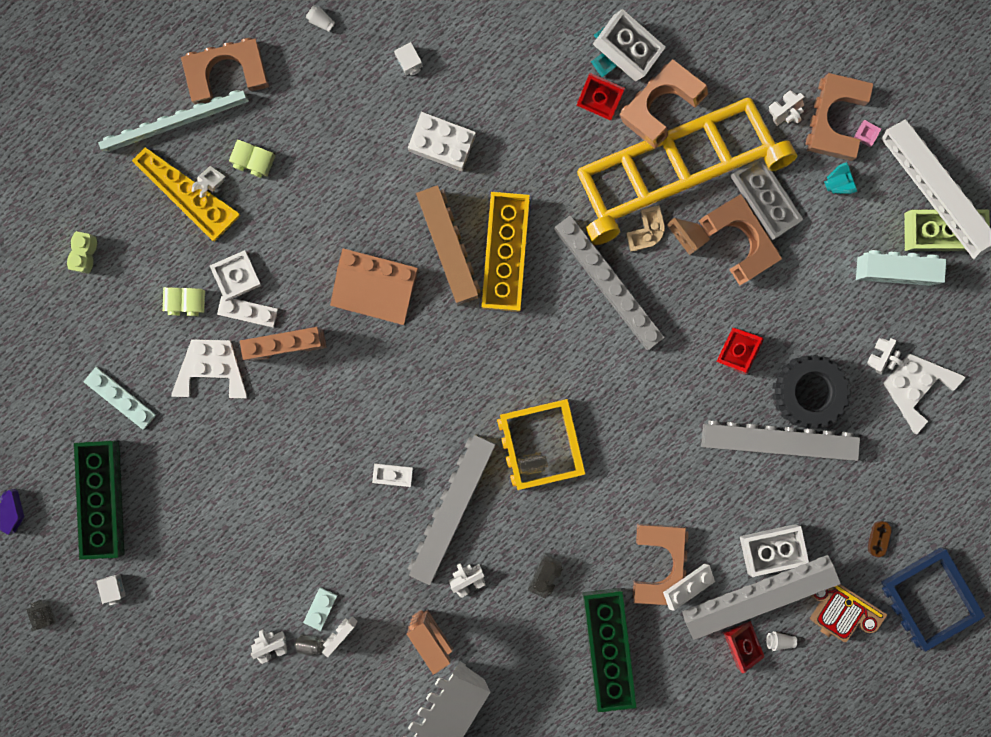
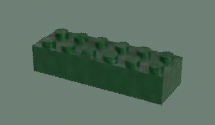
[74,440,125,560]
[582,588,637,713]

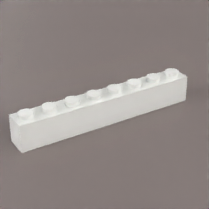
[882,119,991,259]

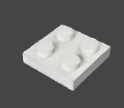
[210,250,261,301]
[322,617,358,657]

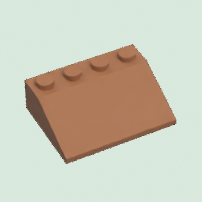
[330,248,419,325]

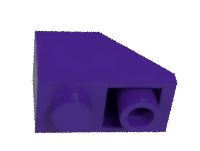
[0,489,25,535]

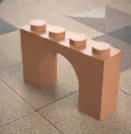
[181,38,269,105]
[620,59,708,149]
[806,73,873,161]
[699,194,782,285]
[240,327,327,361]
[633,524,688,605]
[407,610,453,675]

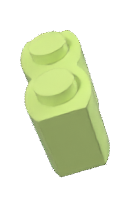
[229,140,275,178]
[67,231,97,274]
[163,288,205,316]

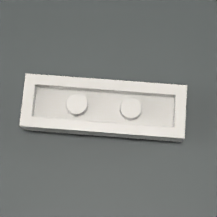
[217,296,278,328]
[663,564,715,611]

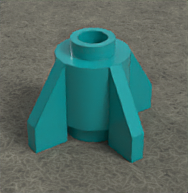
[824,162,858,194]

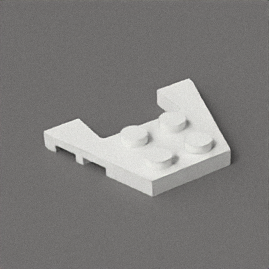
[172,340,247,398]
[884,354,965,434]

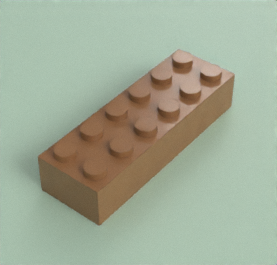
[416,185,481,306]

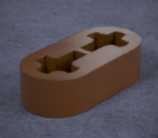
[868,521,891,557]

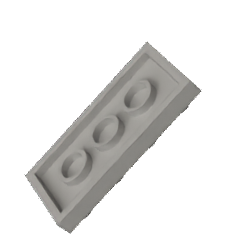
[730,157,803,240]

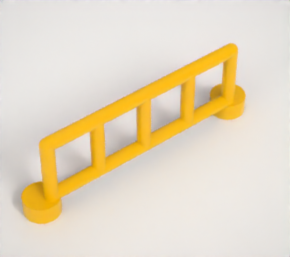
[577,98,797,245]

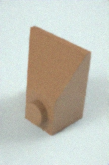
[667,218,710,255]

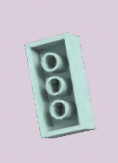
[856,250,946,286]

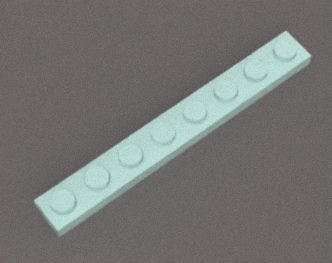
[98,90,249,153]

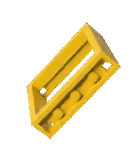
[497,399,585,490]

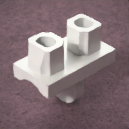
[769,90,804,126]
[867,338,903,375]
[449,563,485,597]
[251,630,287,664]

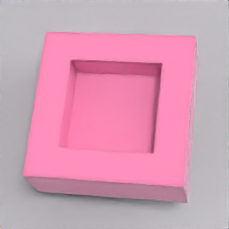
[854,120,881,147]

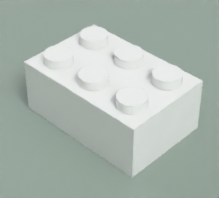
[593,9,665,81]
[408,112,476,171]
[740,524,809,577]

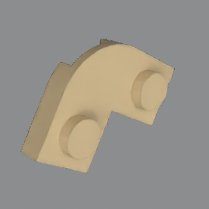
[626,205,664,252]

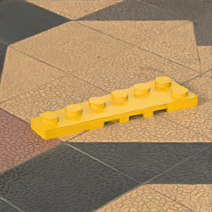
[132,147,241,242]

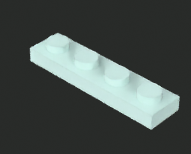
[84,367,156,430]

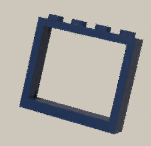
[881,547,985,652]

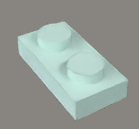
[303,587,337,631]

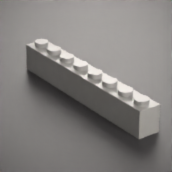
[554,216,664,350]
[701,420,860,461]
[408,435,495,585]
[682,555,840,640]

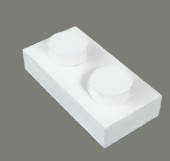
[372,463,413,487]

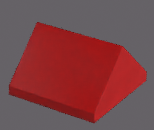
[576,73,625,121]
[716,328,764,374]
[723,621,765,673]

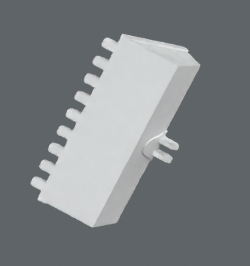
[404,661,490,737]

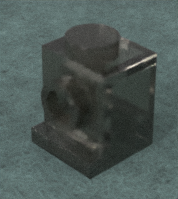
[26,599,56,632]

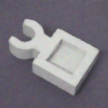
[192,166,225,198]

